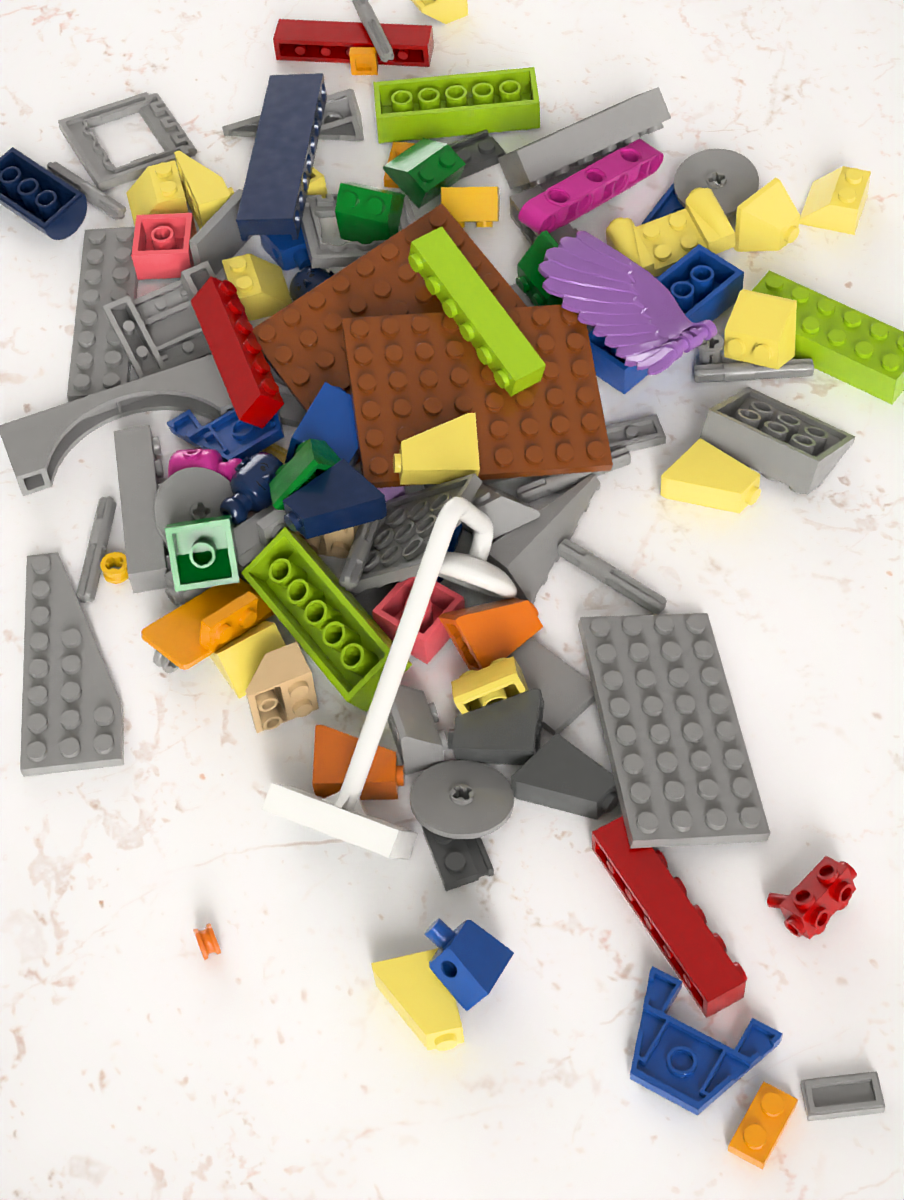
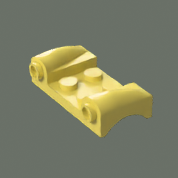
[606,187,735,277]

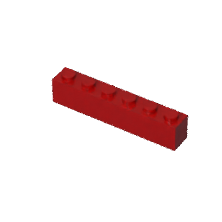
[273,19,434,67]
[191,276,284,429]
[592,816,747,1018]

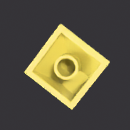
[734,177,800,252]

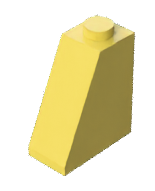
[393,413,480,485]
[660,438,761,513]
[371,948,464,1051]

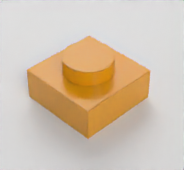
[349,47,378,75]

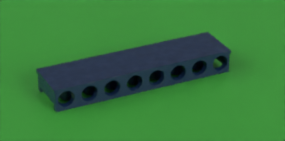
[236,73,327,241]

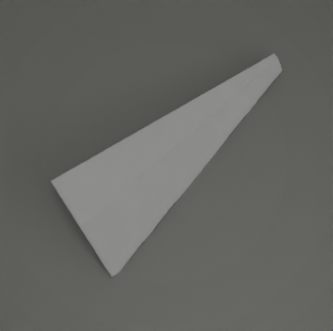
[222,89,364,141]
[487,473,600,604]

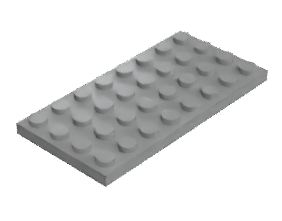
[578,613,771,849]

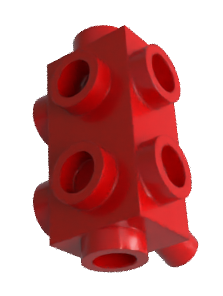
[767,856,857,940]

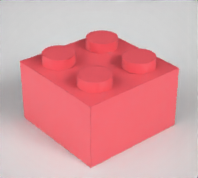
[131,213,197,280]
[372,576,465,664]

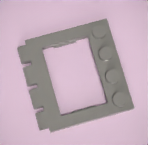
[58,92,197,191]
[301,192,416,269]

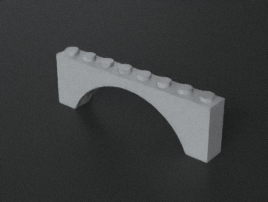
[0,354,234,496]

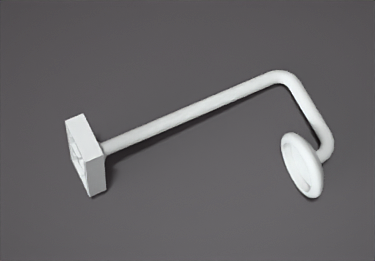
[261,497,517,860]

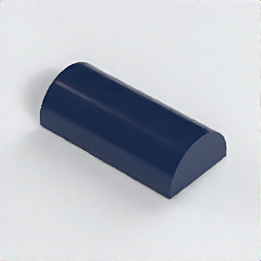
[0,147,87,240]

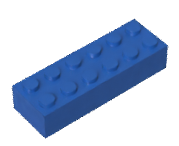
[588,244,744,394]

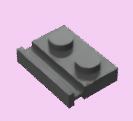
[449,130,506,180]
[422,826,494,891]

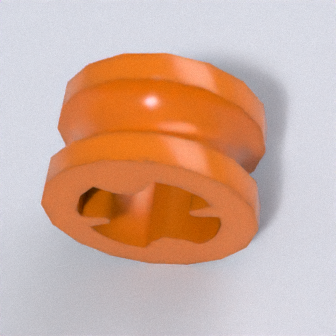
[193,923,221,960]

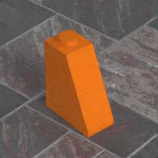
[439,598,543,671]
[312,725,405,800]

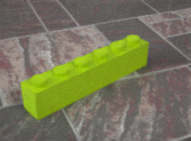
[408,226,546,396]

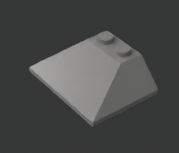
[102,260,217,378]

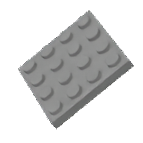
[339,473,482,594]

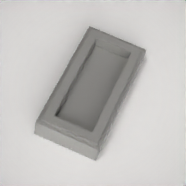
[800,1071,885,1121]

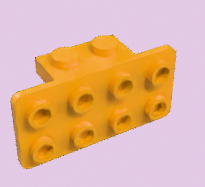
[141,578,274,670]

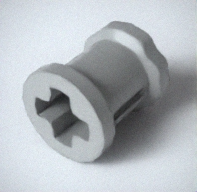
[696,334,724,365]

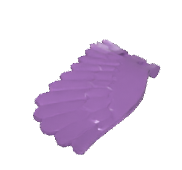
[538,231,717,375]

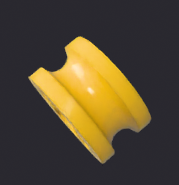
[100,552,129,584]

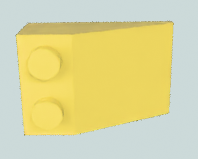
[174,151,234,230]

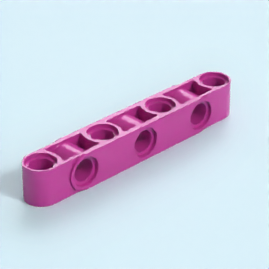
[518,139,664,235]

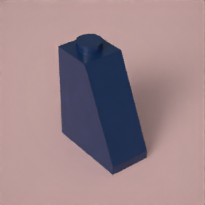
[283,459,387,539]

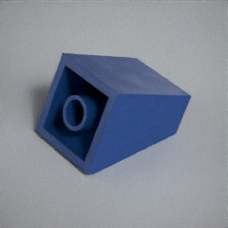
[285,382,359,467]

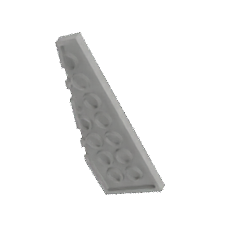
[20,552,124,777]

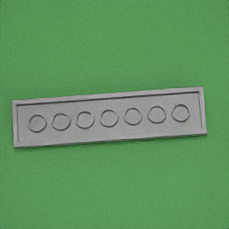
[67,227,138,402]

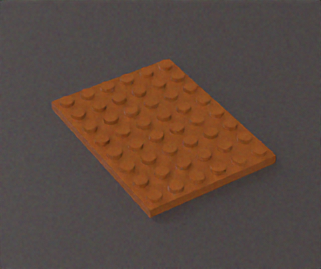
[252,204,527,466]
[341,305,613,488]

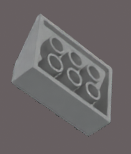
[699,387,855,495]

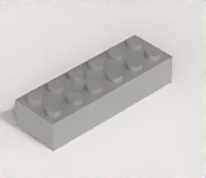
[498,87,671,191]

